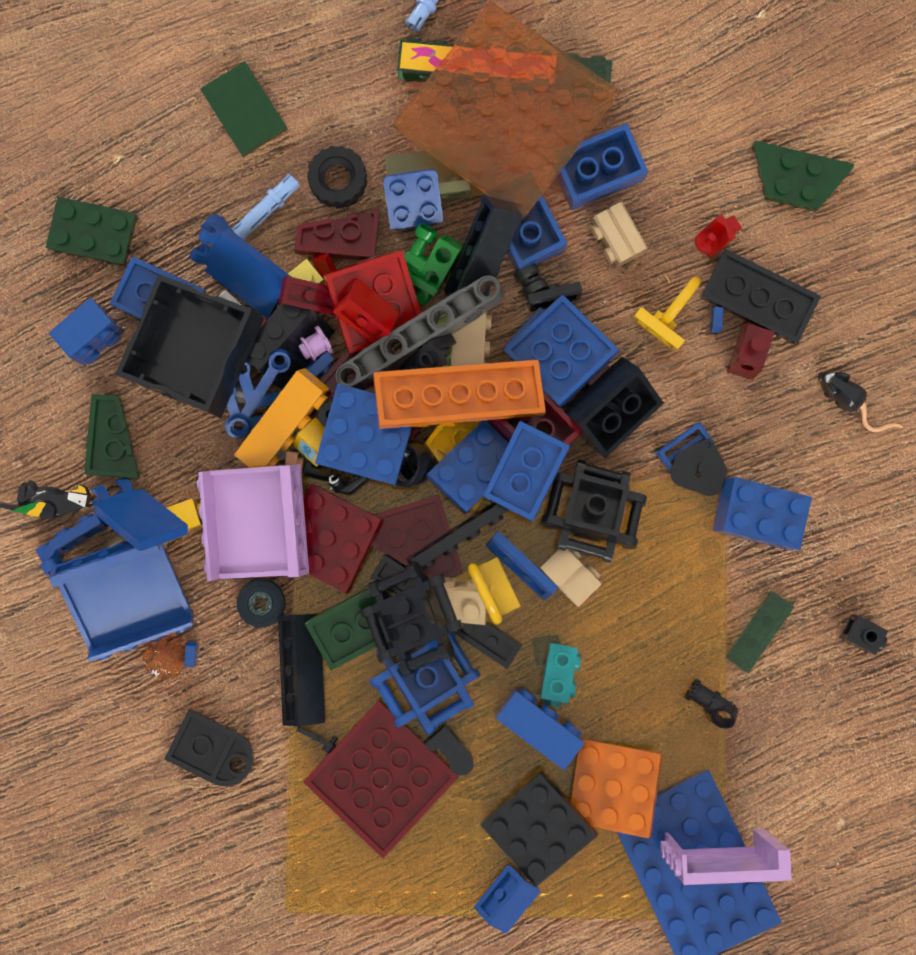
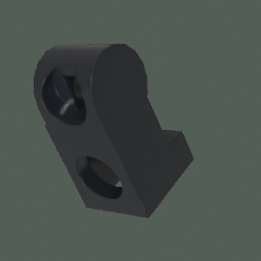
[424,723,474,776]

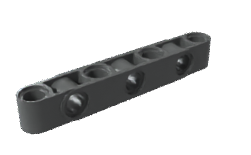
[336,276,504,390]

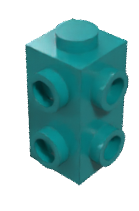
[539,642,582,707]

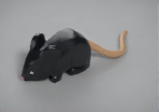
[817,372,903,432]

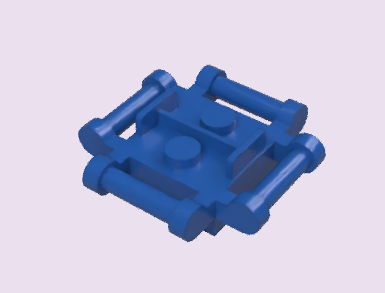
[369,633,481,735]

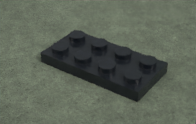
[700,249,821,345]

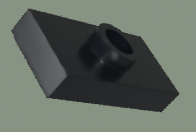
[527,281,582,312]

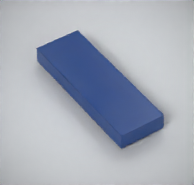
[486,531,559,600]

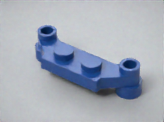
[36,514,118,576]

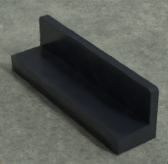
[278,613,325,726]

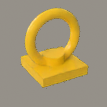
[633,276,701,352]
[454,557,521,625]

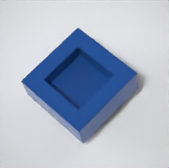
[304,351,334,377]

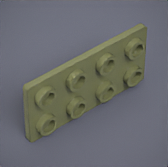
[385,142,496,202]

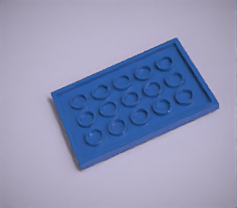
[617,769,782,955]

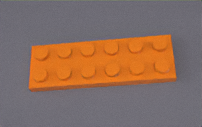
[373,360,546,429]

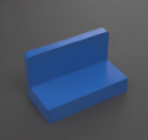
[474,864,540,933]

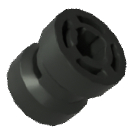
[513,263,548,299]

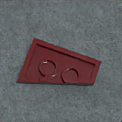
[294,208,380,261]

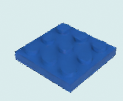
[504,294,619,408]
[315,384,412,486]

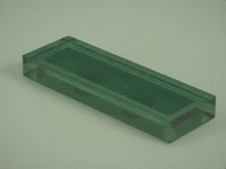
[725,591,794,673]

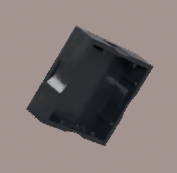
[115,274,264,418]

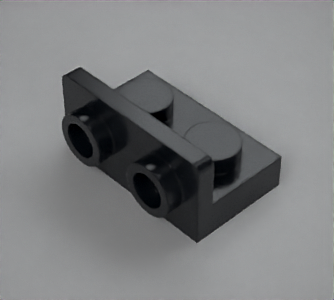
[399,334,457,370]

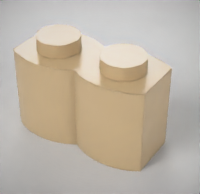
[539,549,602,607]

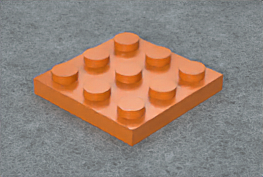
[571,738,663,838]

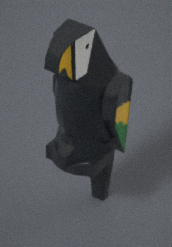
[0,480,91,519]

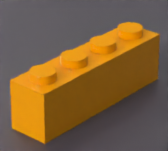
[234,368,330,468]

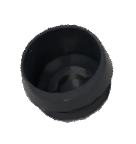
[396,440,435,488]

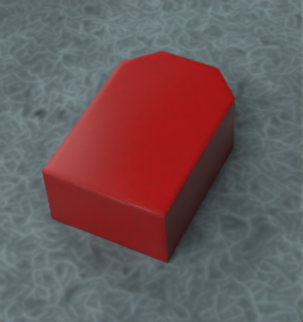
[312,253,337,280]

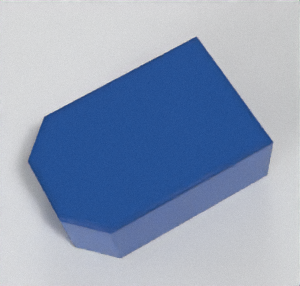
[710,307,723,333]
[184,641,198,667]

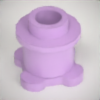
[298,326,333,362]

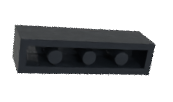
[444,195,523,297]

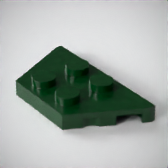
[752,141,854,212]

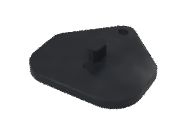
[670,439,727,496]

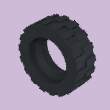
[307,146,367,209]

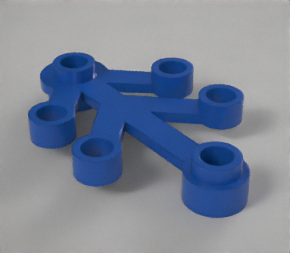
[225,349,291,438]

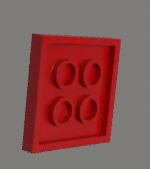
[323,250,421,354]

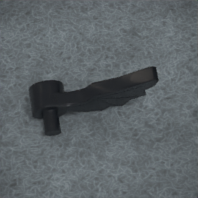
[296,726,338,754]

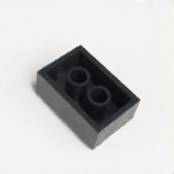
[564,357,664,458]

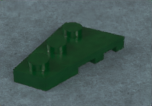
[84,394,140,479]

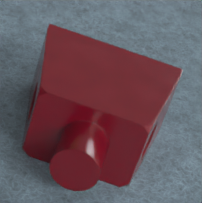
[727,324,774,380]

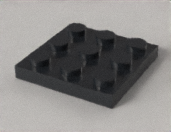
[480,771,598,887]

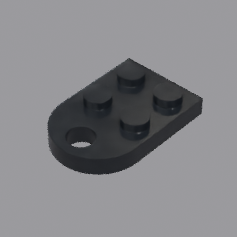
[164,709,254,786]

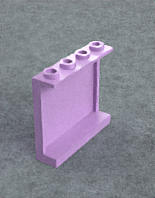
[197,464,309,581]
[660,828,792,885]

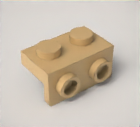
[444,577,491,625]

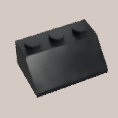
[247,304,335,390]

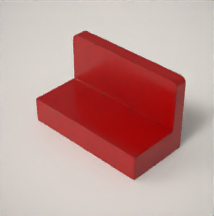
[333,279,399,344]

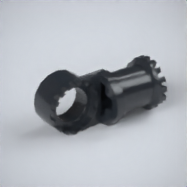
[684,678,738,729]

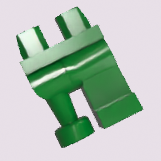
[404,223,463,305]

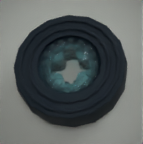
[237,580,286,628]

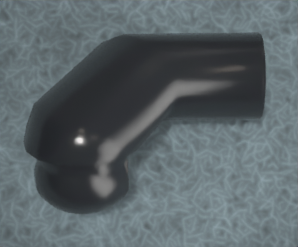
[328,474,370,495]

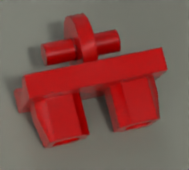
[695,215,742,259]

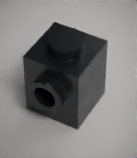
[840,614,888,655]

